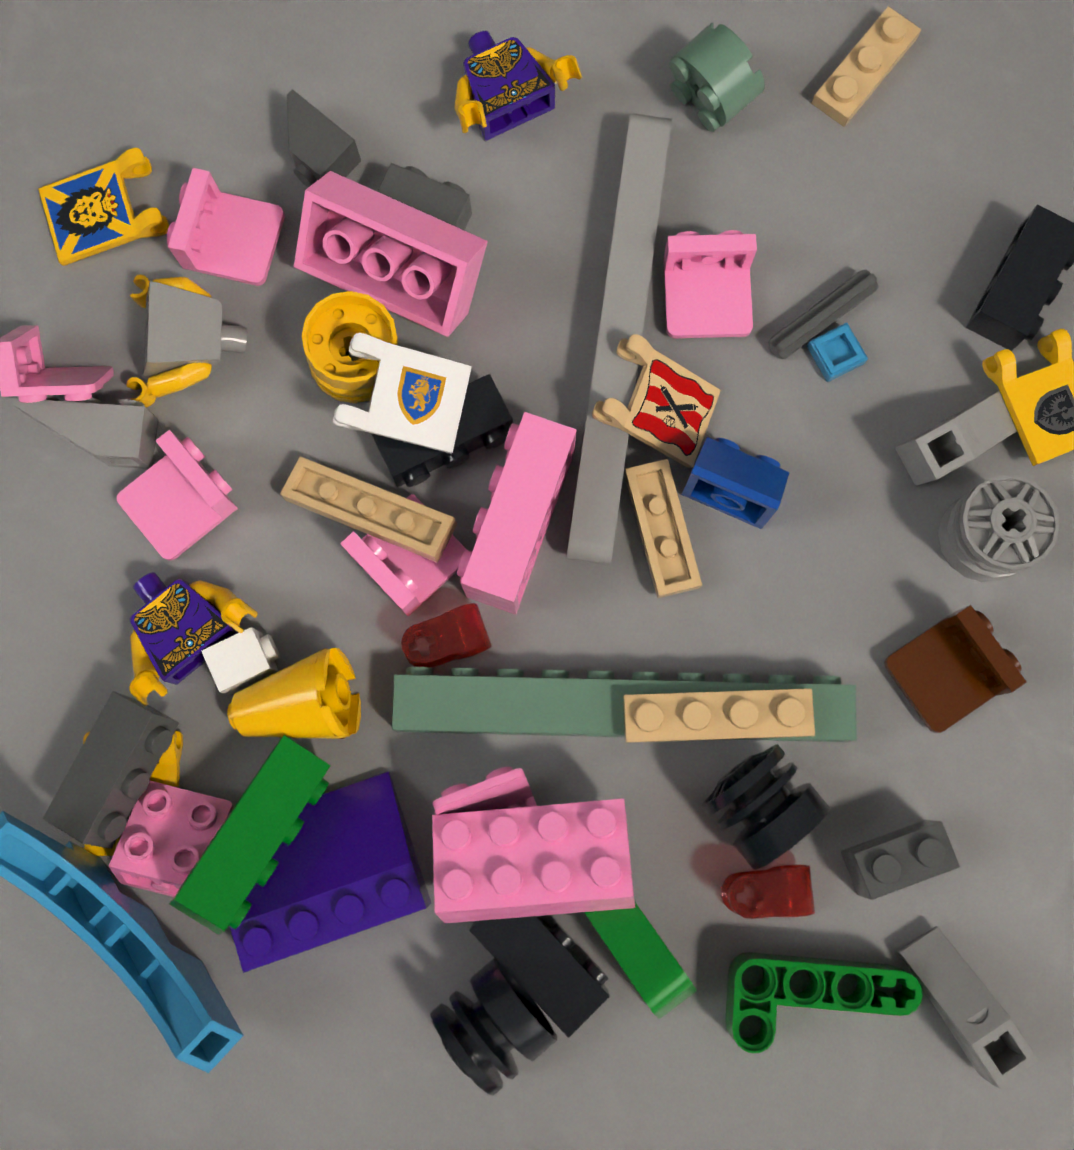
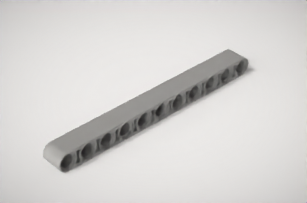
[566,113,672,565]

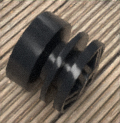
[701,744,830,870]
[430,958,557,1096]

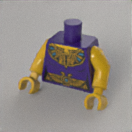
[454,31,583,141]
[129,572,258,707]

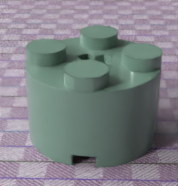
[668,23,765,132]

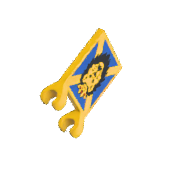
[38,147,169,266]

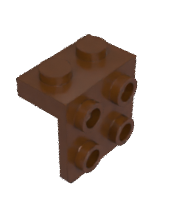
[884,605,1027,733]

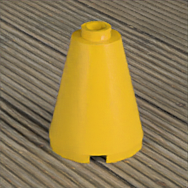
[227,647,361,739]

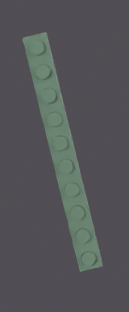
[392,667,857,742]

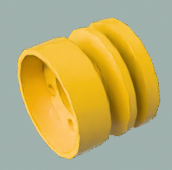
[301,291,398,403]

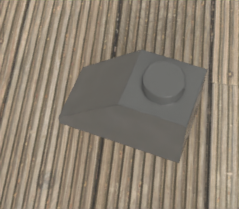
[287,89,361,187]

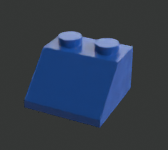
[681,437,790,529]

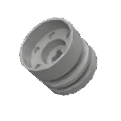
[938,474,1060,582]

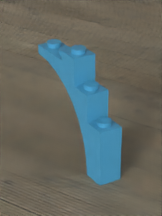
[0,811,244,1073]

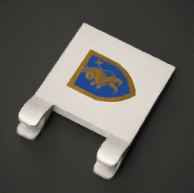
[332,333,472,454]

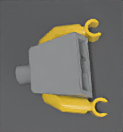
[126,274,247,408]

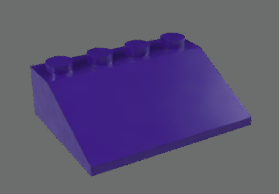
[230,772,431,973]

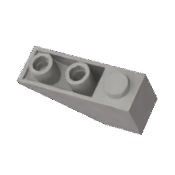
[895,390,1017,486]
[12,395,158,469]
[898,926,1040,1089]

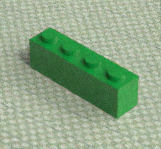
[169,735,331,935]

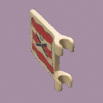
[592,334,721,468]

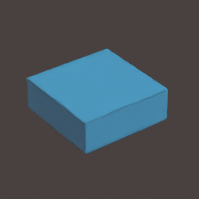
[806,323,868,383]

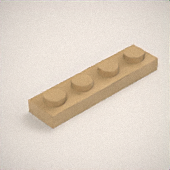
[280,456,458,563]
[623,689,815,743]

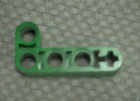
[584,902,697,1019]
[725,952,923,1054]

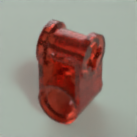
[401,603,492,668]
[720,865,815,919]

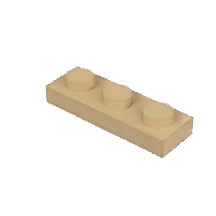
[811,6,922,127]
[624,459,702,599]

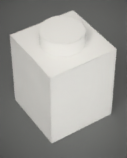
[201,627,280,695]

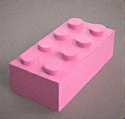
[294,171,488,337]
[457,412,577,615]
[432,798,635,923]

